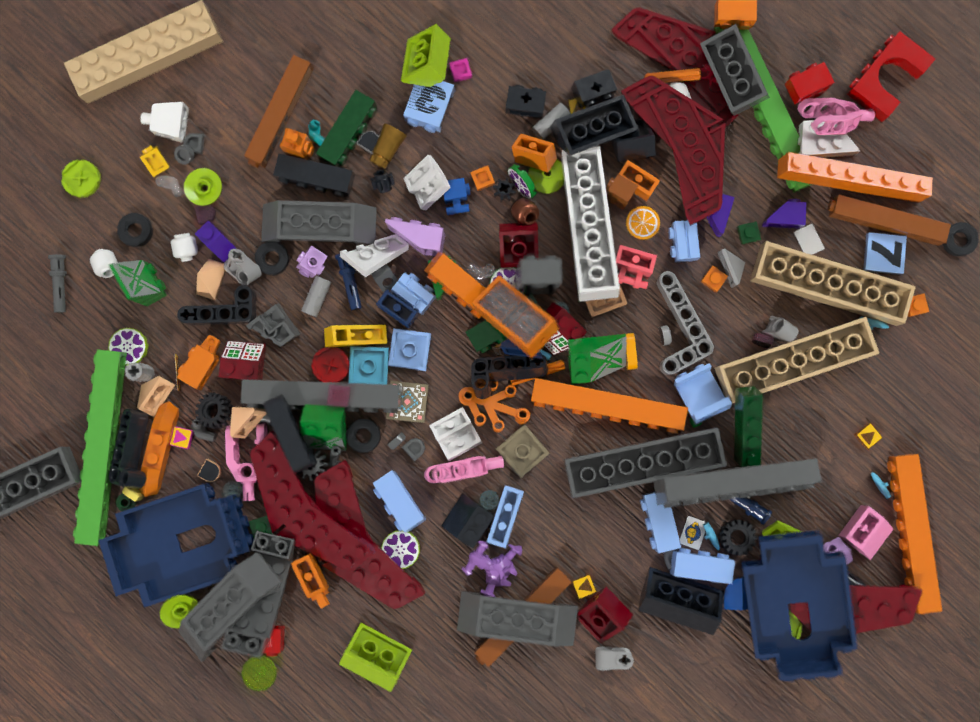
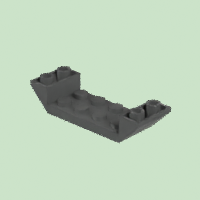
[261,200,377,245]
[221,531,295,658]
[178,552,283,662]
[457,591,578,646]

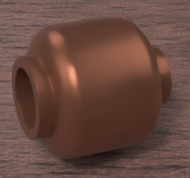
[511,198,539,225]

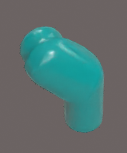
[308,120,325,146]

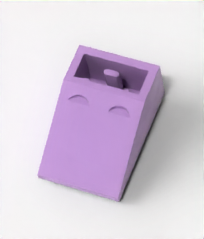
[385,217,445,256]

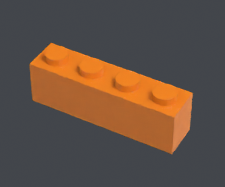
[424,252,486,319]

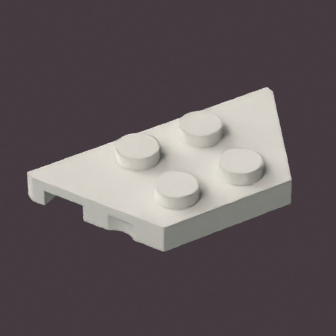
[798,120,860,158]

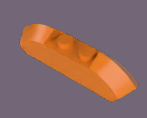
[139,401,179,497]

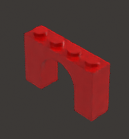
[847,31,935,122]

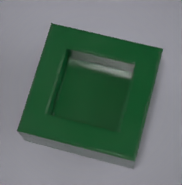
[737,221,761,245]
[249,516,274,538]

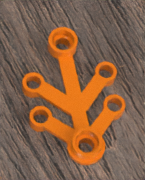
[458,381,530,433]

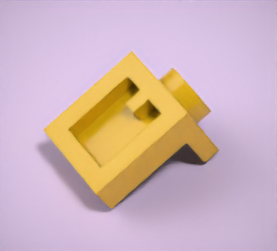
[140,145,170,177]

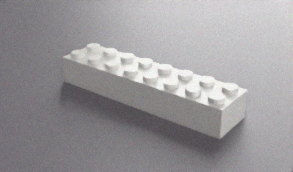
[562,146,620,302]

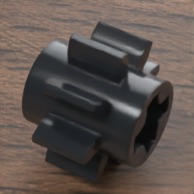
[371,169,395,193]
[493,178,516,202]

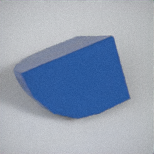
[724,578,748,610]

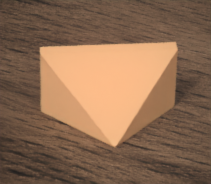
[196,259,226,300]
[137,376,175,417]
[230,407,267,439]

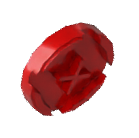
[311,347,350,383]

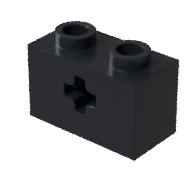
[571,69,617,109]
[505,85,546,119]

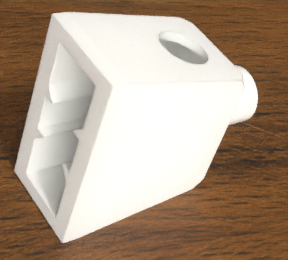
[141,102,189,142]

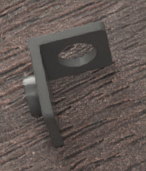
[371,264,398,293]

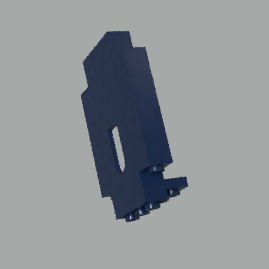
[99,483,254,607]
[741,530,858,682]

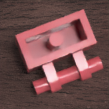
[615,245,657,289]

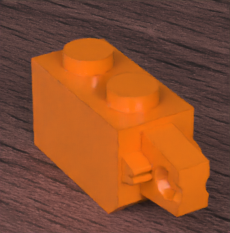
[280,128,314,160]
[177,335,221,390]
[291,553,330,608]

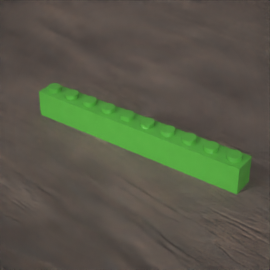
[714,27,813,193]
[73,349,127,546]

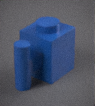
[444,178,470,215]

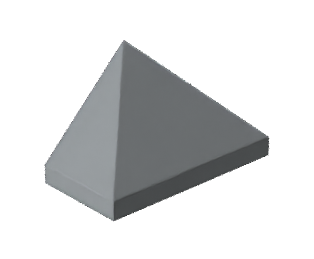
[718,249,745,288]

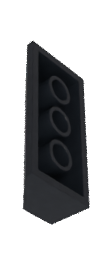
[550,94,639,156]
[638,567,724,635]

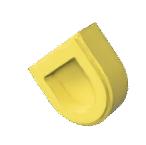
[122,487,144,502]

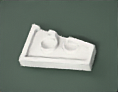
[340,234,409,277]

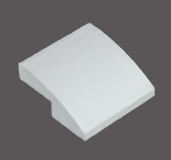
[404,155,451,211]
[429,407,482,461]

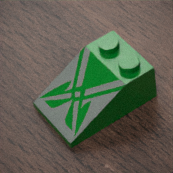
[109,260,167,307]
[568,334,626,384]
[301,404,347,451]

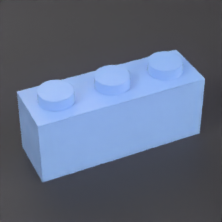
[373,470,426,533]
[487,485,524,548]
[640,492,681,553]
[670,548,735,584]

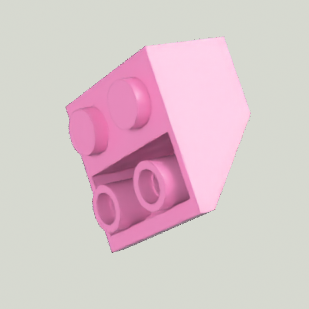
[838,505,893,560]

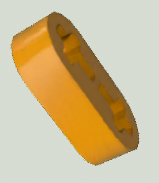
[626,333,638,370]

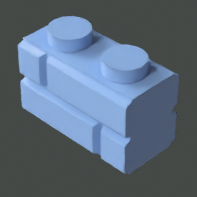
[668,220,700,262]
[391,273,436,315]

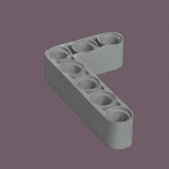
[657,271,714,375]

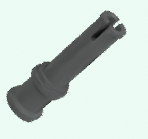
[48,254,67,313]

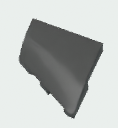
[246,303,300,347]

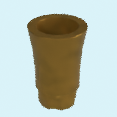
[369,123,407,169]

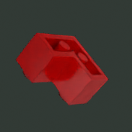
[785,62,835,104]

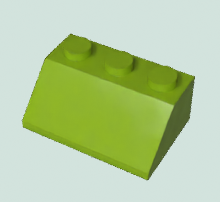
[401,24,450,87]
[339,623,412,692]

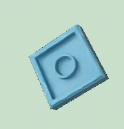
[349,346,389,384]

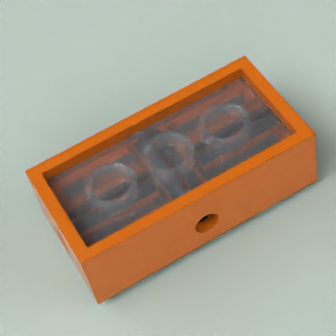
[472,275,559,358]

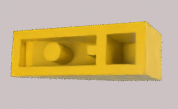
[324,325,387,347]

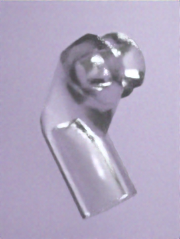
[156,175,183,197]
[466,263,495,280]

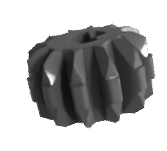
[297,448,328,481]

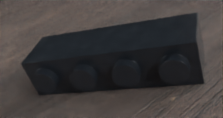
[273,153,355,198]

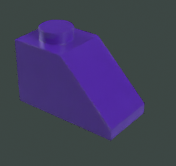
[707,194,735,237]
[762,199,806,229]
[195,221,237,262]

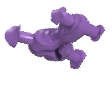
[462,541,522,597]

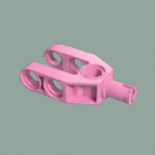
[798,98,875,135]
[225,423,268,501]
[424,456,504,483]

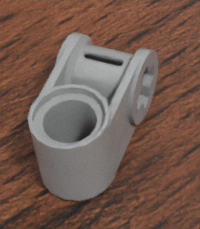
[224,249,261,286]
[762,316,798,342]
[595,647,634,670]

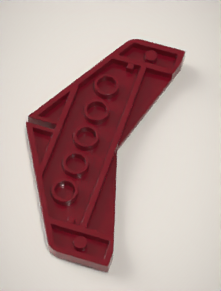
[611,8,739,131]
[621,76,725,226]
[250,430,376,571]
[315,460,425,609]
[760,557,923,633]

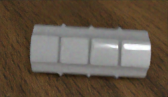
[532,103,570,140]
[301,276,331,317]
[125,363,155,382]

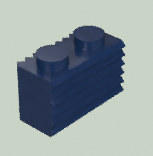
[376,290,419,329]

